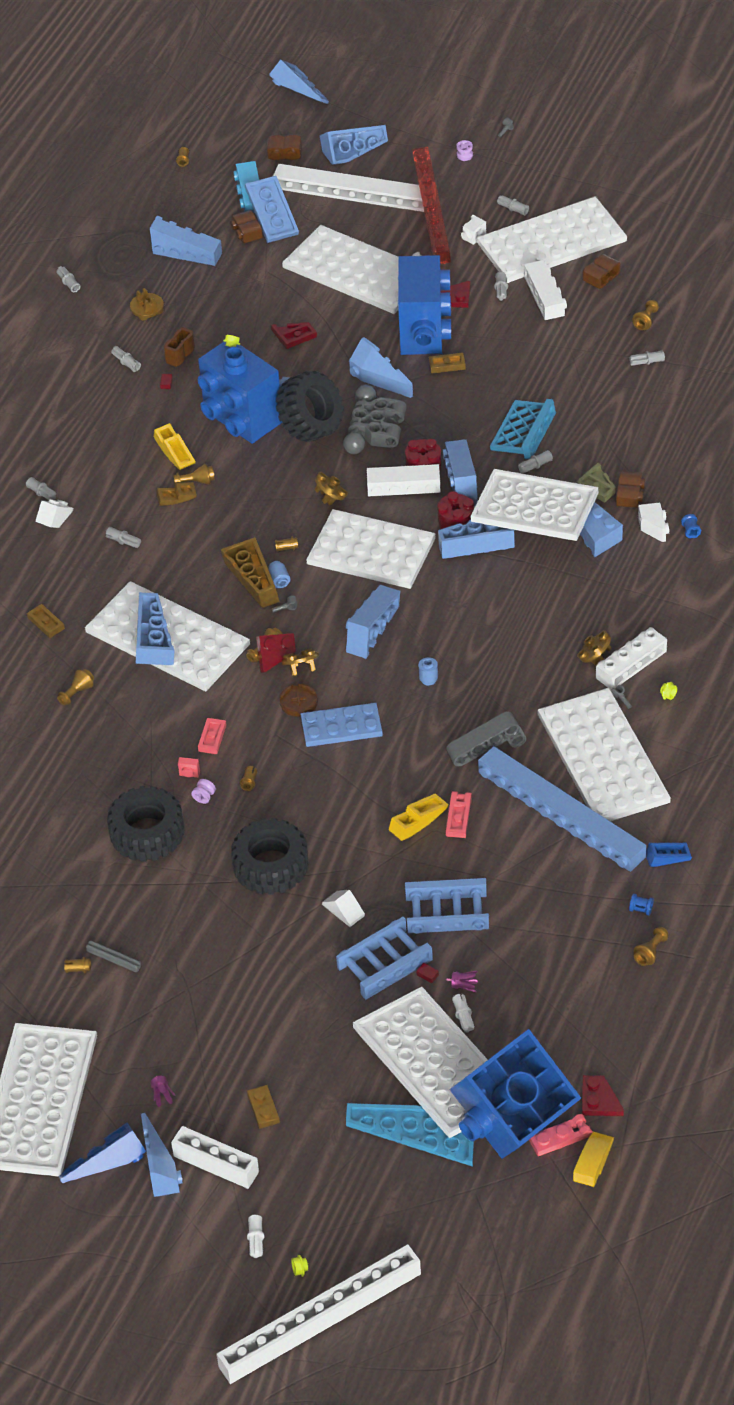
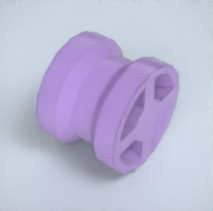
[456,140,473,161]
[191,779,216,804]

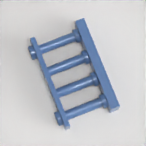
[405,878,489,934]
[336,917,433,1000]

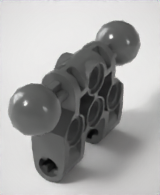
[343,385,407,455]

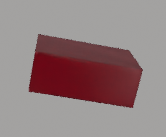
[160,374,173,389]
[416,963,439,983]

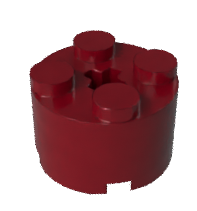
[405,439,441,472]
[437,491,474,529]

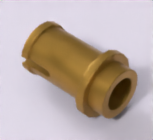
[176,147,189,167]
[275,536,299,552]
[240,766,257,791]
[64,957,91,973]

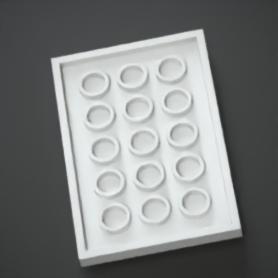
[471,469,599,541]
[307,509,435,589]

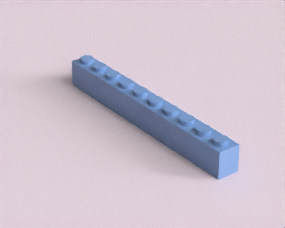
[478,746,646,872]

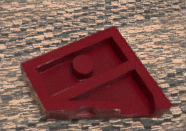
[441,281,471,308]
[271,322,317,349]
[256,633,296,673]
[582,1075,624,1116]

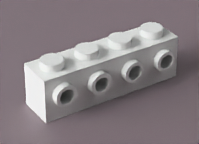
[524,260,567,320]
[367,464,440,496]
[596,627,667,690]
[171,1126,259,1189]

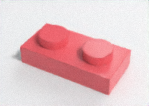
[198,718,226,754]

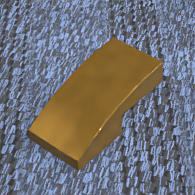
[156,482,197,506]

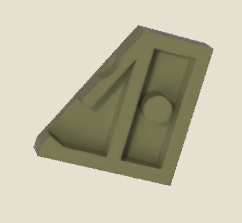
[576,463,616,503]

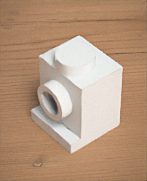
[461,215,486,245]

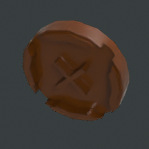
[280,684,318,717]

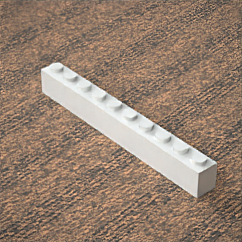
[273,164,437,213]
[217,1244,421,1384]

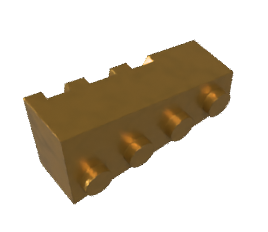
[221,537,280,608]

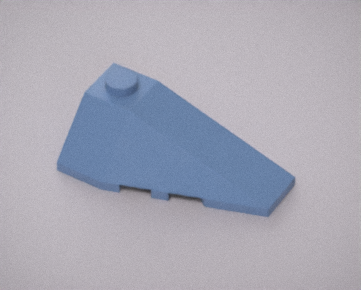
[269,59,329,104]

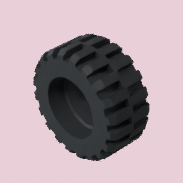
[276,371,344,442]
[107,786,185,862]
[231,818,309,895]

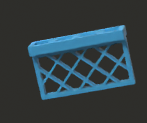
[490,399,556,459]

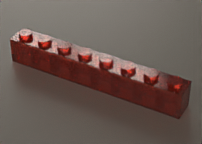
[412,146,451,264]

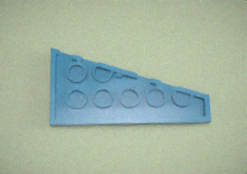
[346,1103,474,1167]

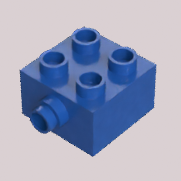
[398,255,451,355]
[197,342,282,444]
[449,1029,581,1159]

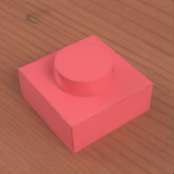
[178,757,200,778]

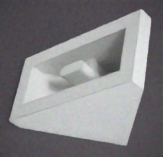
[322,890,365,927]

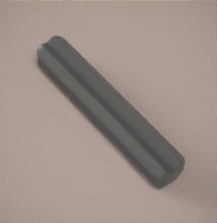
[86,940,141,972]

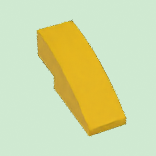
[153,423,196,470]
[389,794,449,841]
[573,1132,614,1187]

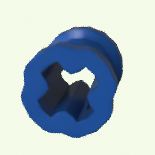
[681,514,702,538]
[629,894,654,916]

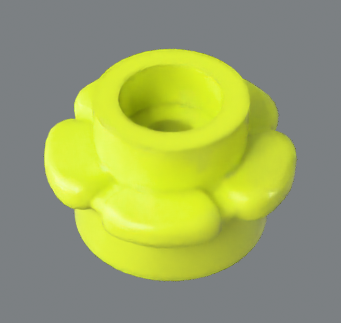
[223,335,240,347]
[660,682,677,700]
[291,1255,308,1277]

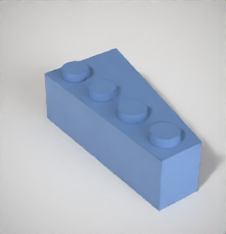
[150,216,222,266]
[442,440,478,507]
[580,502,623,557]
[438,520,515,559]
[346,585,400,659]
[136,592,174,665]

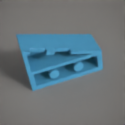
[233,161,259,213]

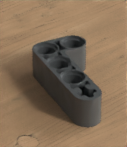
[446,711,526,766]

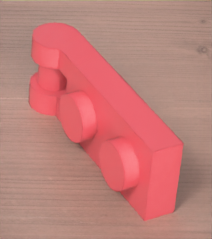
[446,791,472,838]
[529,1114,593,1156]

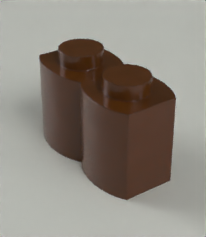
[267,135,302,160]
[230,210,263,243]
[583,254,620,289]
[164,327,195,367]
[616,471,645,508]

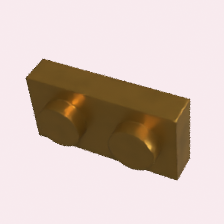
[429,353,466,373]
[27,604,65,638]
[247,1085,280,1129]

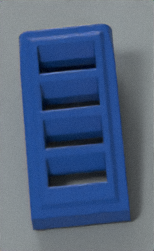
[646,843,692,867]

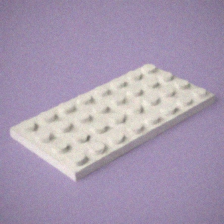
[477,196,627,283]
[282,225,399,314]
[85,581,250,692]
[538,688,671,821]
[353,987,488,1138]
[0,1023,97,1176]

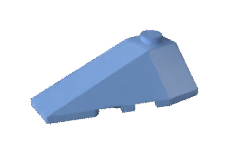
[320,125,388,165]
[349,337,413,398]
[141,1113,182,1197]

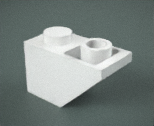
[36,499,73,528]
[638,503,669,542]

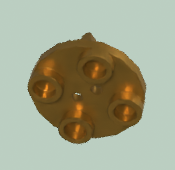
[130,288,164,320]
[315,472,348,505]
[577,630,612,666]
[282,649,319,676]

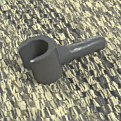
[498,117,514,138]
[272,596,297,613]
[610,685,632,709]

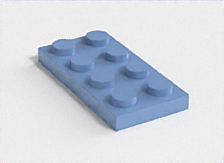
[245,176,299,243]
[301,703,382,747]

